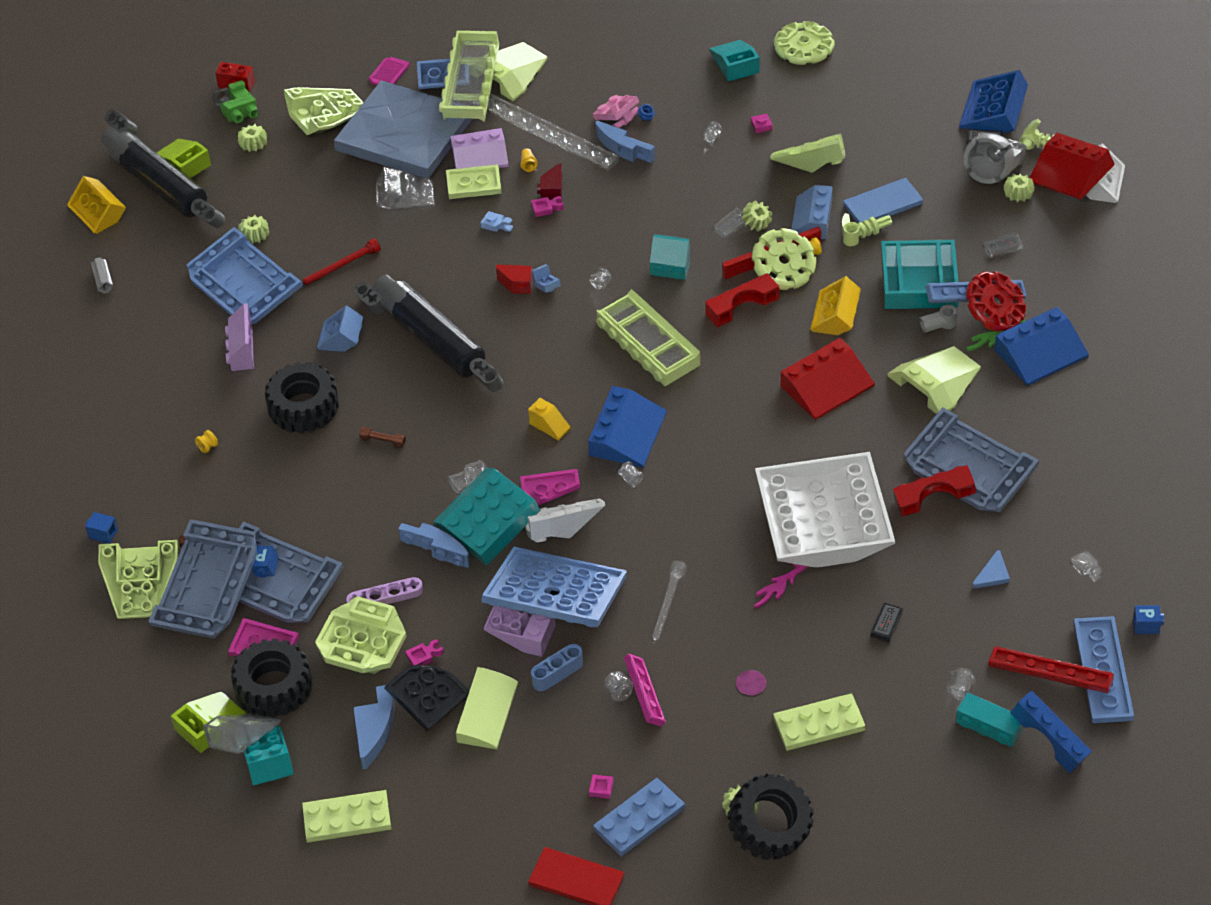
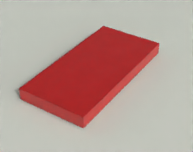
[528,847,625,905]

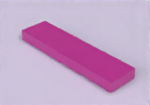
[624,654,666,727]

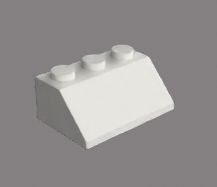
[1086,143,1125,203]

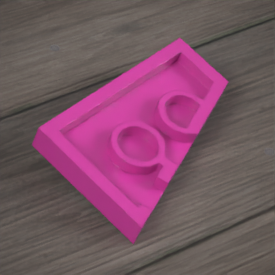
[520,469,580,506]
[228,618,300,656]

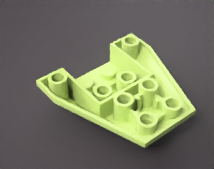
[284,87,364,135]
[98,540,178,619]

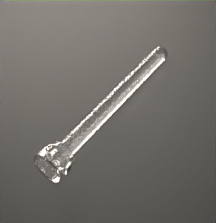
[651,561,687,643]

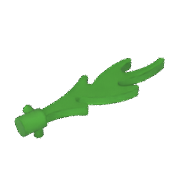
[967,319,1025,351]

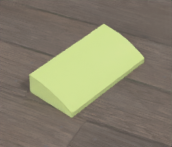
[456,667,518,750]

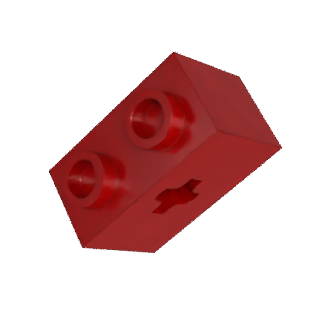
[215,62,255,93]

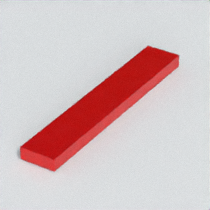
[722,227,821,280]
[988,646,1114,694]

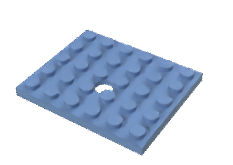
[482,547,627,628]

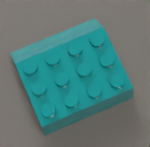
[881,240,959,309]
[433,468,541,566]

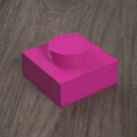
[751,114,772,133]
[589,774,614,799]

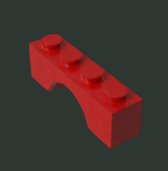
[705,273,779,327]
[893,465,976,517]

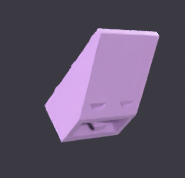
[484,606,556,657]

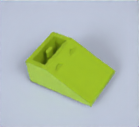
[157,139,211,178]
[171,692,248,753]

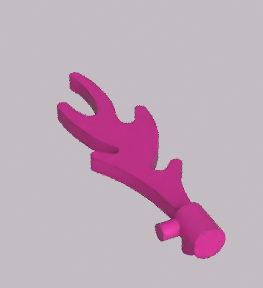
[754,564,808,608]

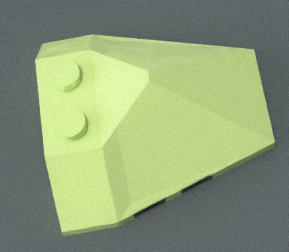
[770,133,845,173]

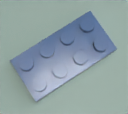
[593,778,685,857]

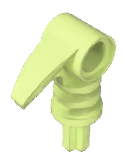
[1019,119,1054,150]
[842,213,892,246]

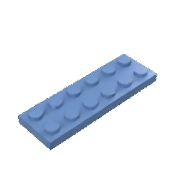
[1073,616,1134,723]

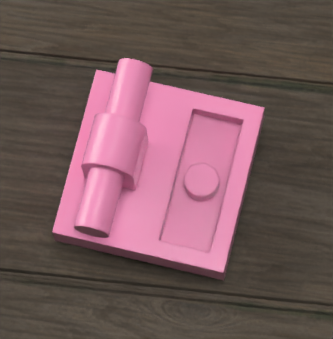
[592,95,639,128]

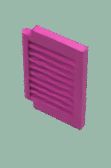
[368,57,410,85]

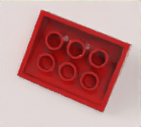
[1029,133,1115,200]
[780,338,875,420]

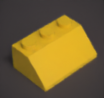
[67,176,126,234]
[810,276,861,335]

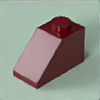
[537,163,563,200]

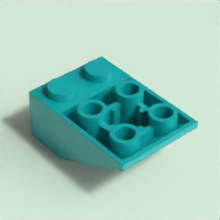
[709,40,760,82]
[240,726,294,785]

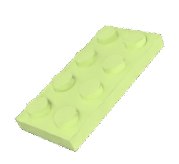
[773,693,866,751]
[302,790,391,843]

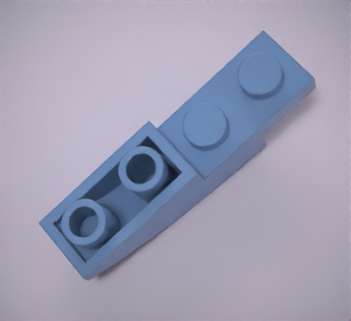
[595,121,655,163]
[398,523,470,568]

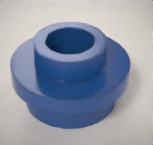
[637,104,655,121]

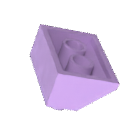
[450,128,509,169]
[225,303,254,371]

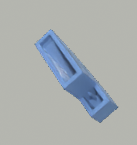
[354,685,395,769]

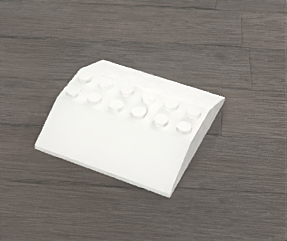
[755,452,895,568]

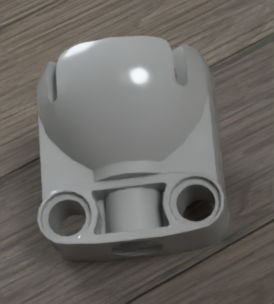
[964,132,1027,184]

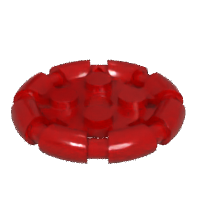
[966,271,1027,332]

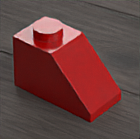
[496,264,533,294]

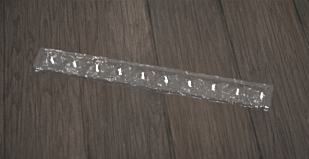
[472,91,619,171]

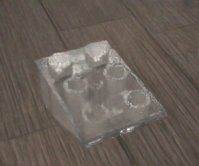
[376,167,434,210]
[203,714,281,754]

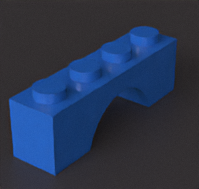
[1010,691,1092,774]

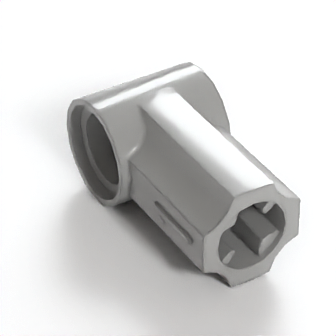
[919,305,957,333]

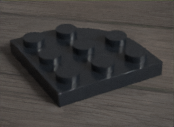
[384,665,470,732]

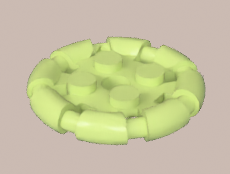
[774,21,835,65]
[752,228,816,290]

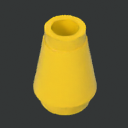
[521,149,538,172]

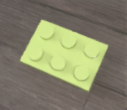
[446,164,502,199]

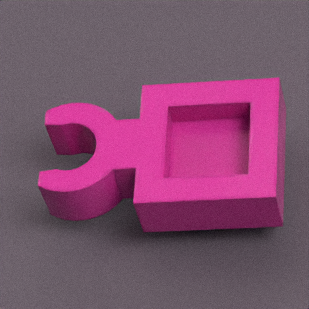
[531,196,564,217]
[405,639,444,666]

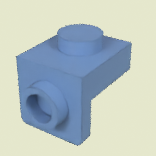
[532,264,561,293]

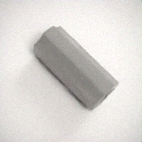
[91,257,113,294]

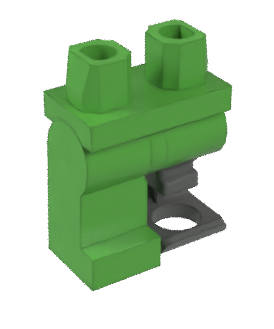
[213,80,258,124]

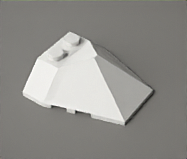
[525,499,605,542]

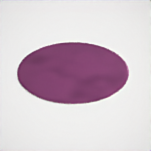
[736,670,767,696]

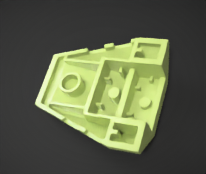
[469,42,548,101]
[888,346,981,414]

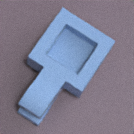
[480,211,513,232]

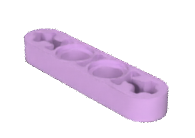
[346,577,423,604]

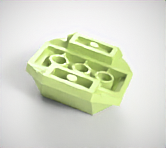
[315,596,406,674]

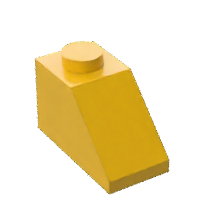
[528,398,571,441]

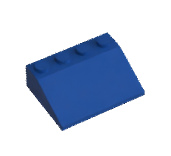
[959,70,1028,133]
[994,307,1089,386]
[588,386,667,468]

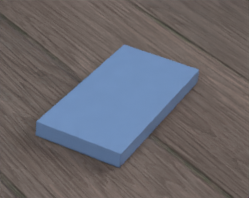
[843,178,923,223]

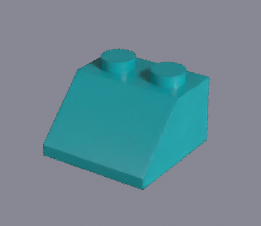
[650,234,690,280]

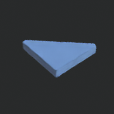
[973,550,1010,589]

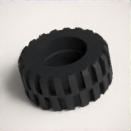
[265,362,339,433]
[231,639,312,718]
[727,773,814,860]

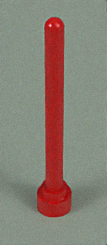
[303,238,381,285]

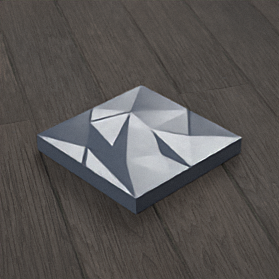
[334,80,472,179]

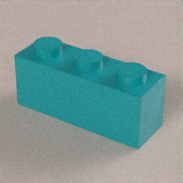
[956,693,1023,747]

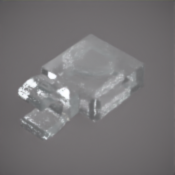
[1070,550,1103,582]

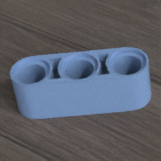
[531,644,583,691]

